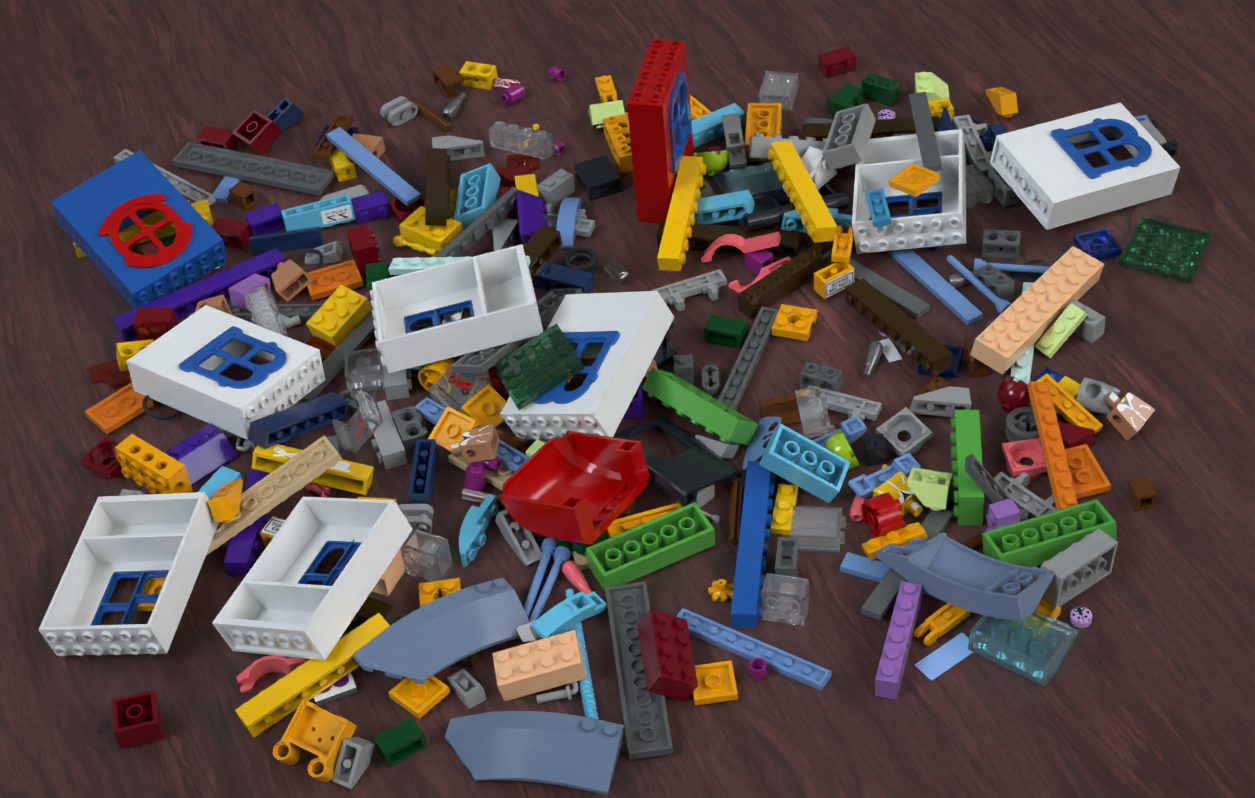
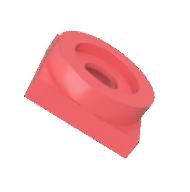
[1002,438,1048,480]

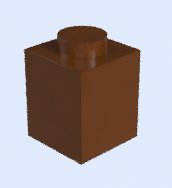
[229,181,258,210]
[1127,477,1157,512]

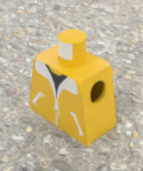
[873,471,923,517]

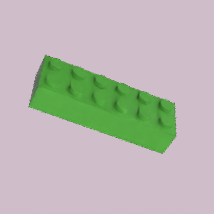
[642,368,758,446]
[950,410,984,525]
[982,499,1116,567]
[585,502,715,591]

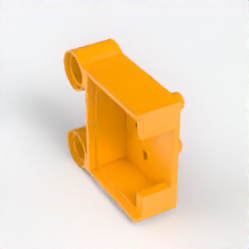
[273,698,357,783]

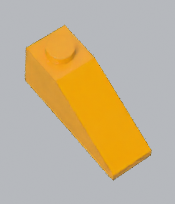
[985,87,1018,118]
[207,478,243,524]

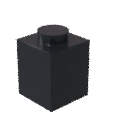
[864,433,887,466]

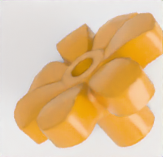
[708,579,734,602]

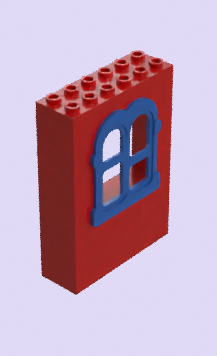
[627,39,694,224]

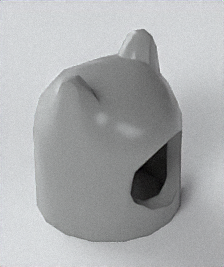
[1076,377,1120,415]

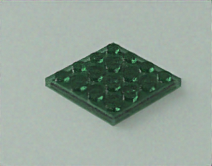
[1118,216,1213,283]
[493,324,585,410]

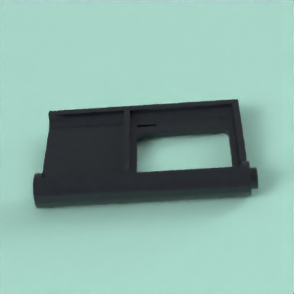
[735,183,850,232]
[613,416,742,507]

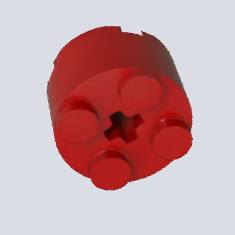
[861,492,906,538]

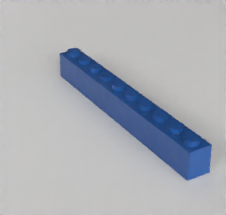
[731,461,776,628]

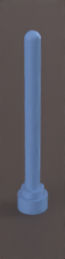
[947,255,1011,314]
[974,258,1050,273]
[523,538,559,618]
[529,546,571,622]

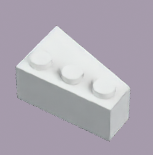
[782,147,837,197]

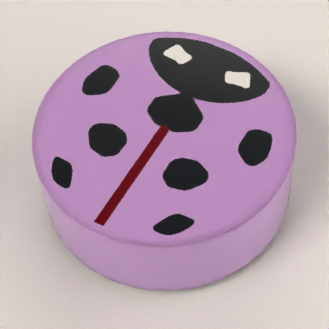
[878,109,895,120]
[1070,607,1092,628]

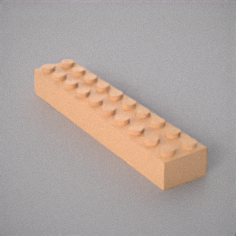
[970,246,1104,375]

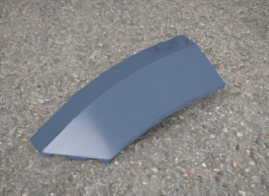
[875,532,1055,622]
[353,578,530,685]
[445,711,624,795]

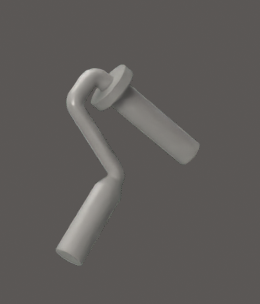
[218,428,257,451]
[536,681,578,704]

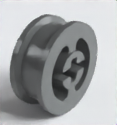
[1005,407,1039,442]

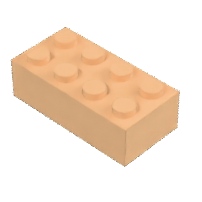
[492,630,587,701]

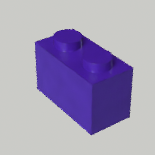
[351,191,391,225]
[245,203,286,236]

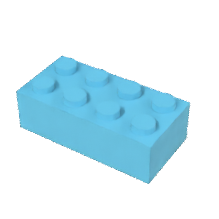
[454,163,501,231]
[759,424,850,503]

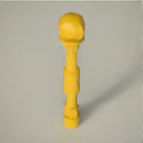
[393,235,439,256]

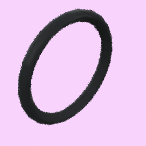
[292,249,323,271]
[142,395,182,420]

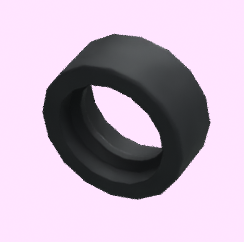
[563,247,598,275]

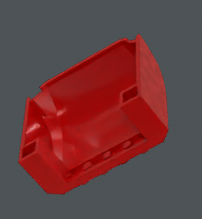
[500,431,649,544]

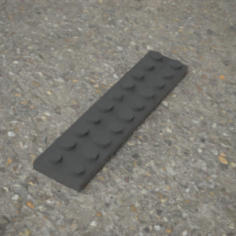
[172,142,335,196]
[450,289,583,375]
[605,581,673,760]

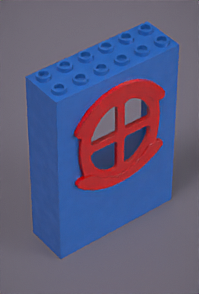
[51,150,228,309]

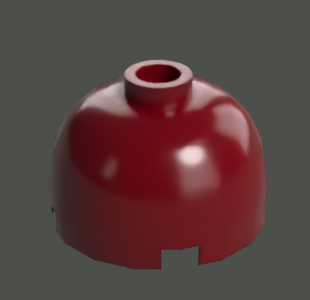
[997,376,1032,413]

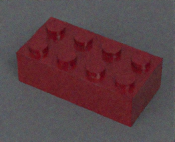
[637,609,698,701]

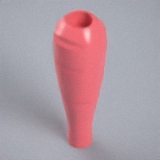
[850,494,867,522]
[562,561,592,594]

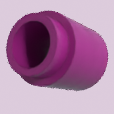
[501,84,525,105]
[465,462,485,491]

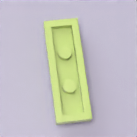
[1034,303,1087,359]

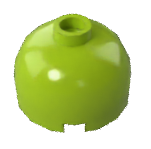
[693,150,728,176]
[825,430,860,470]

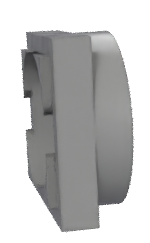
[876,407,933,456]

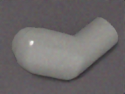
[274,314,301,329]

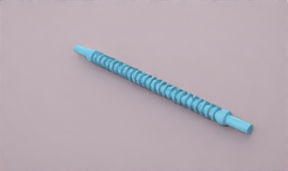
[566,589,599,720]

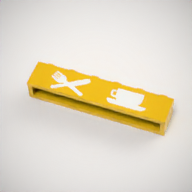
[252,444,374,495]

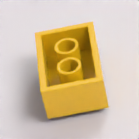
[399,206,463,252]
[306,285,372,349]

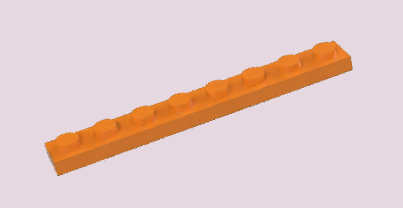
[1027,381,1078,511]

